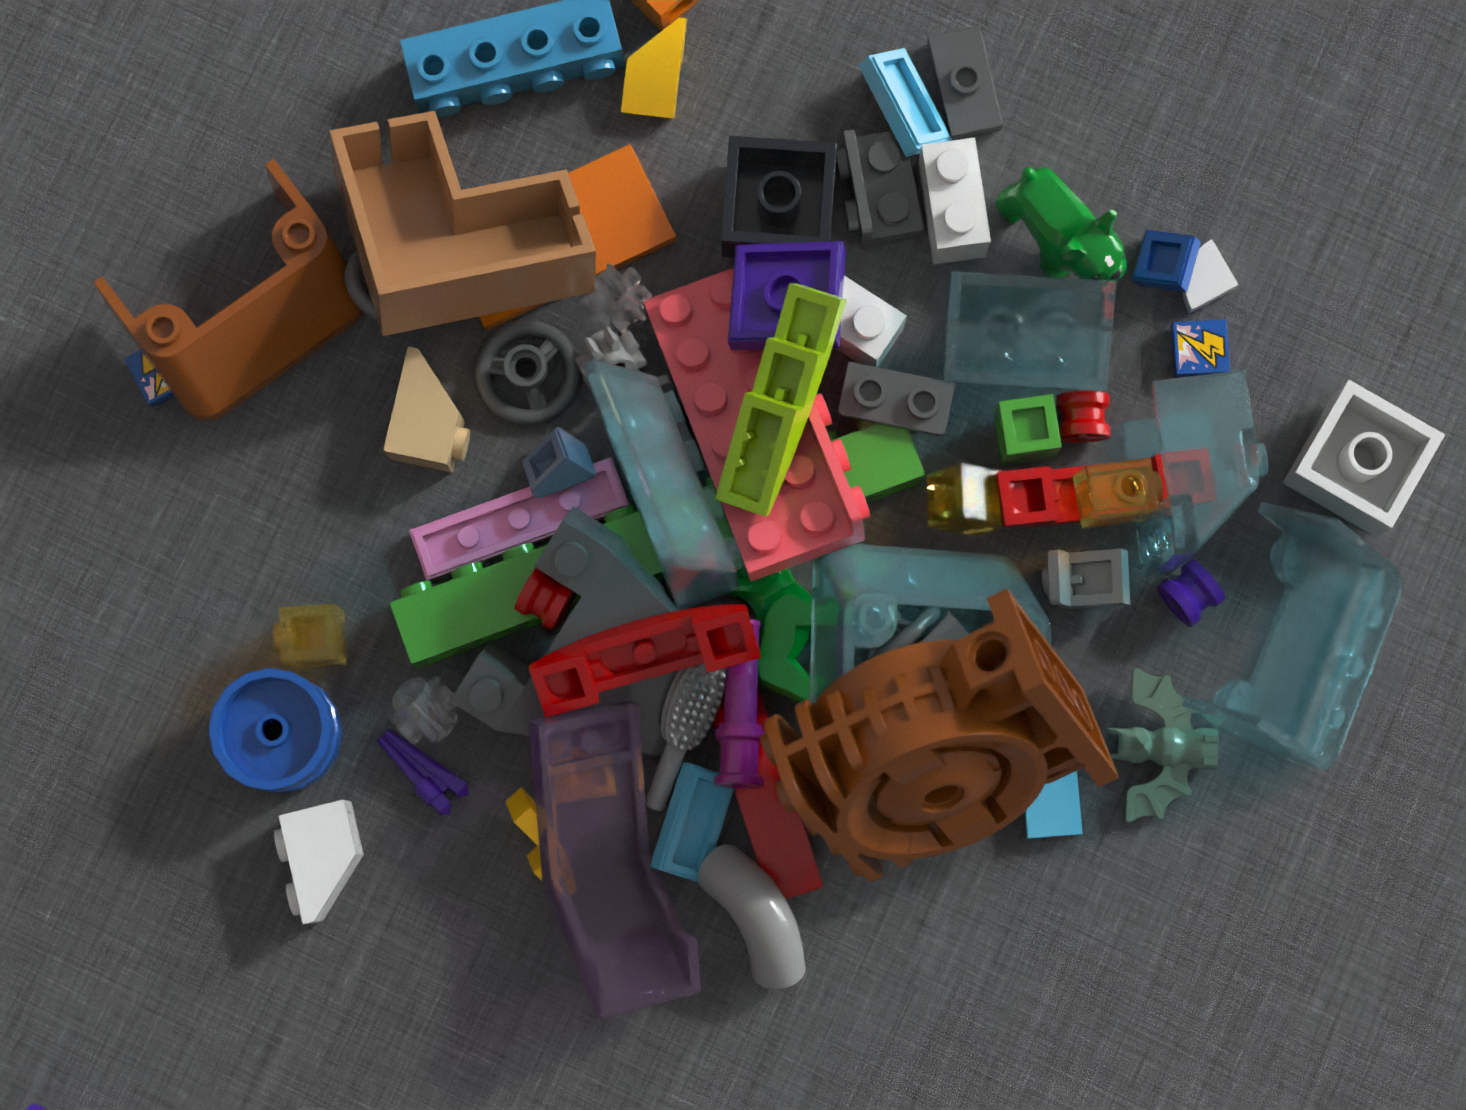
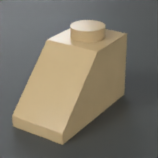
[383,346,470,473]

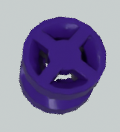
[1156,558,1226,628]

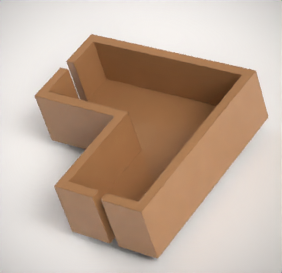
[329,111,596,336]

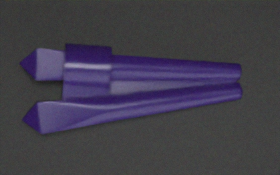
[377,729,469,815]

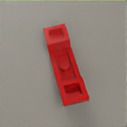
[995,448,1216,528]
[529,605,761,718]
[712,689,823,899]

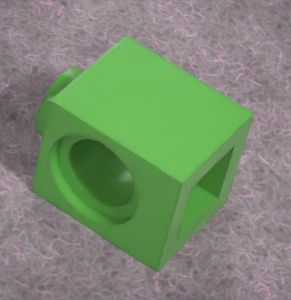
[993,394,1062,466]

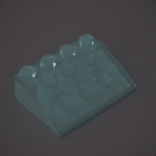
[582,359,745,610]

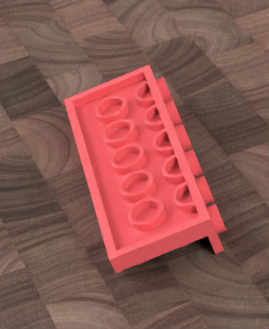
[643,268,870,582]

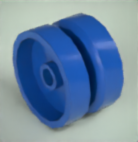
[209,668,343,794]

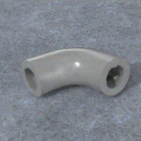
[698,844,806,989]

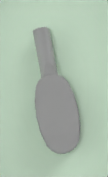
[644,664,726,811]

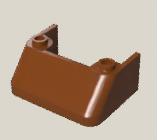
[93,158,363,421]

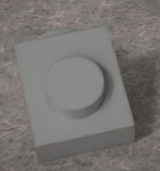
[1042,548,1130,609]

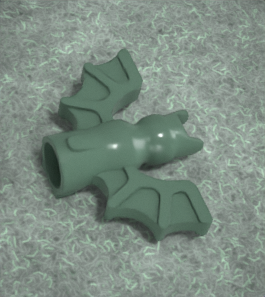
[1107,667,1219,822]

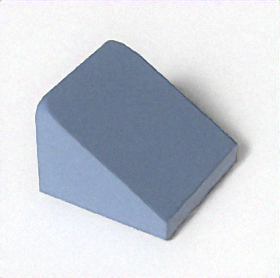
[522,427,596,498]

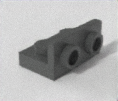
[835,129,924,246]
[838,361,955,437]

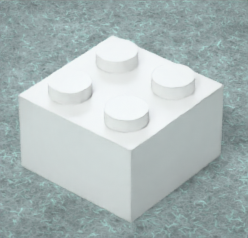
[1283,380,1445,538]

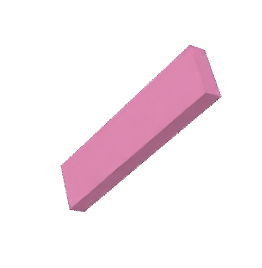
[409,457,629,582]

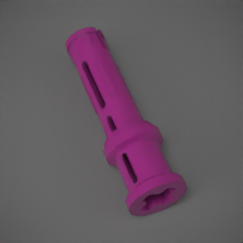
[714,619,765,789]

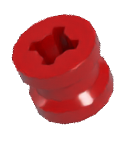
[1056,391,1111,443]
[514,568,577,632]

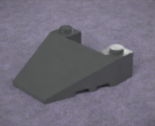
[450,506,678,756]

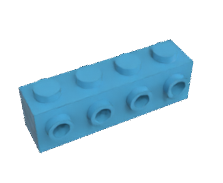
[400,0,624,118]

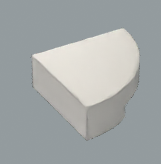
[1182,239,1238,314]

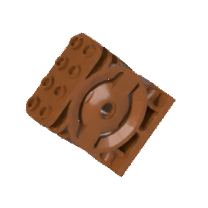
[760,588,1119,883]

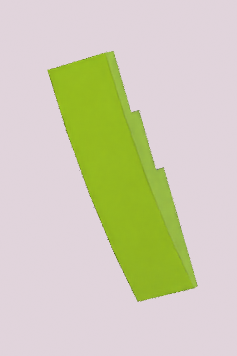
[715,283,847,517]

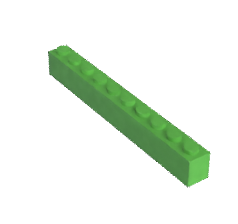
[390,421,925,669]

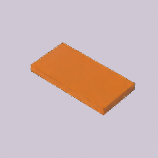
[479,144,677,331]

